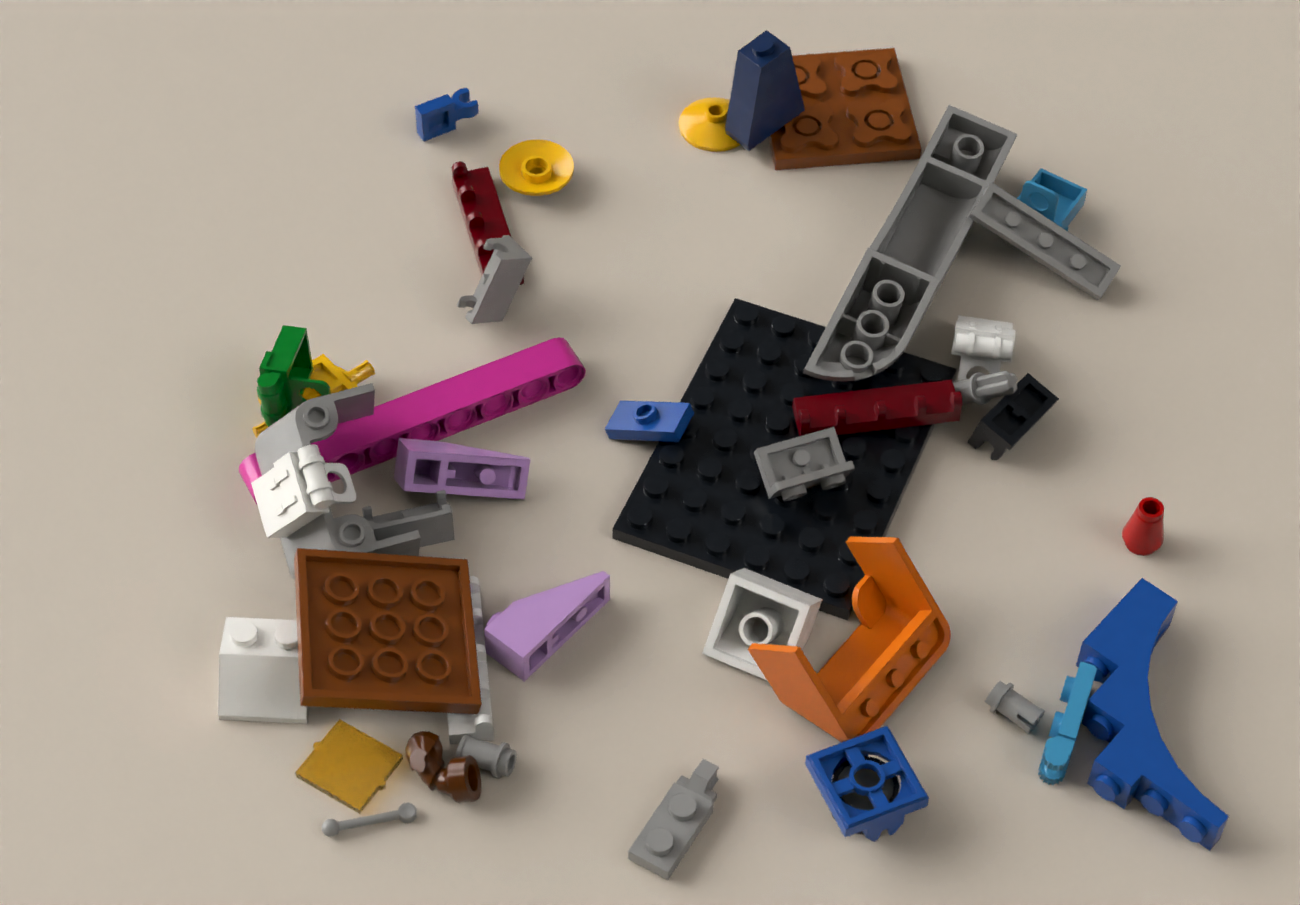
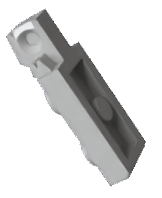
[628,759,719,880]

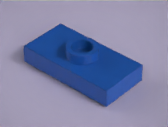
[605,400,694,442]

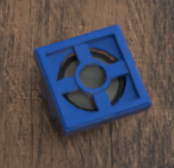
[805,726,929,842]

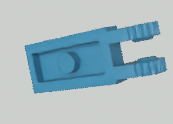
[1038,662,1097,786]

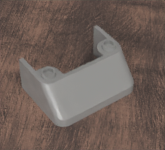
[255,383,421,580]

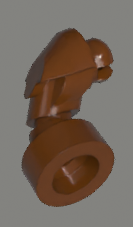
[405,731,481,803]

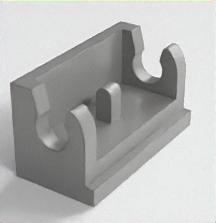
[457,235,532,324]
[362,490,455,547]

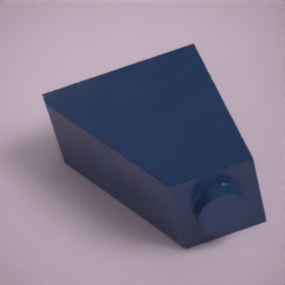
[725,30,805,151]

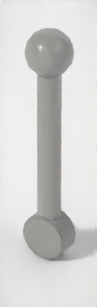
[322,803,416,837]

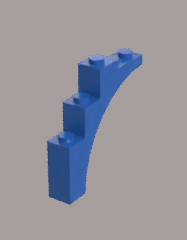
[1076,578,1229,851]

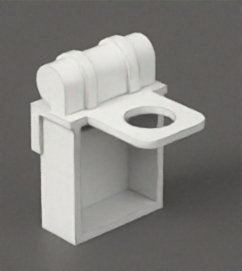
[951,315,1016,381]
[251,444,356,538]

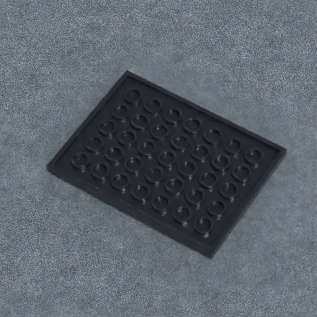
[612,298,957,620]

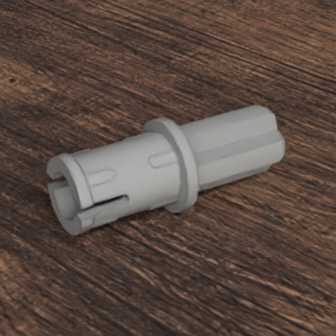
[952,371,1018,405]

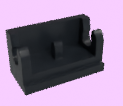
[968,373,1059,460]

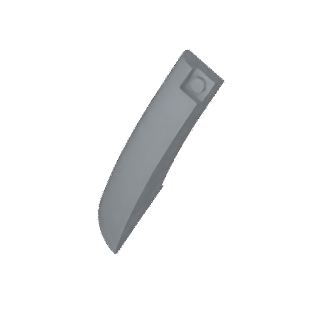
[803,105,1017,381]

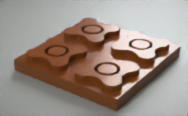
[768,48,922,170]
[294,548,482,714]

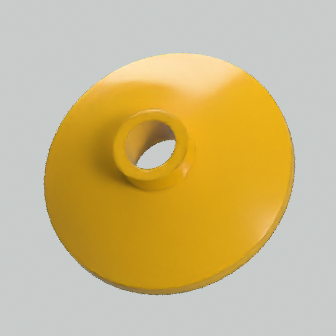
[679,97,740,152]
[499,139,574,196]

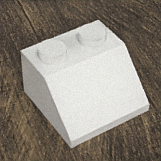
[702,568,823,680]
[218,617,310,724]

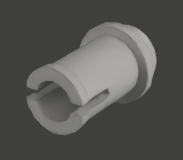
[985,681,1045,734]
[456,735,517,778]

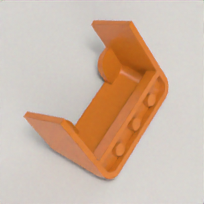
[748,536,951,742]

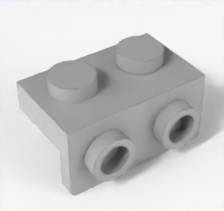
[754,427,855,501]

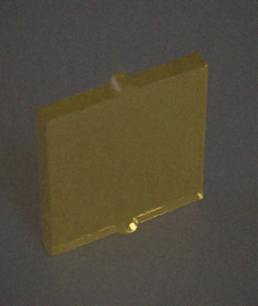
[295,719,403,814]

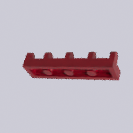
[451,161,524,285]
[792,380,962,436]

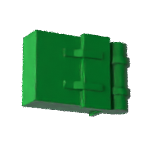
[257,325,331,427]

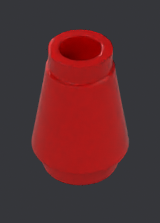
[1122,497,1164,556]

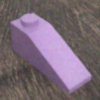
[394,438,530,499]
[484,571,610,682]

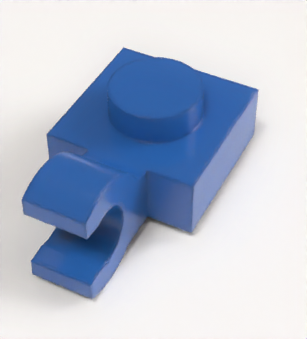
[415,88,479,142]

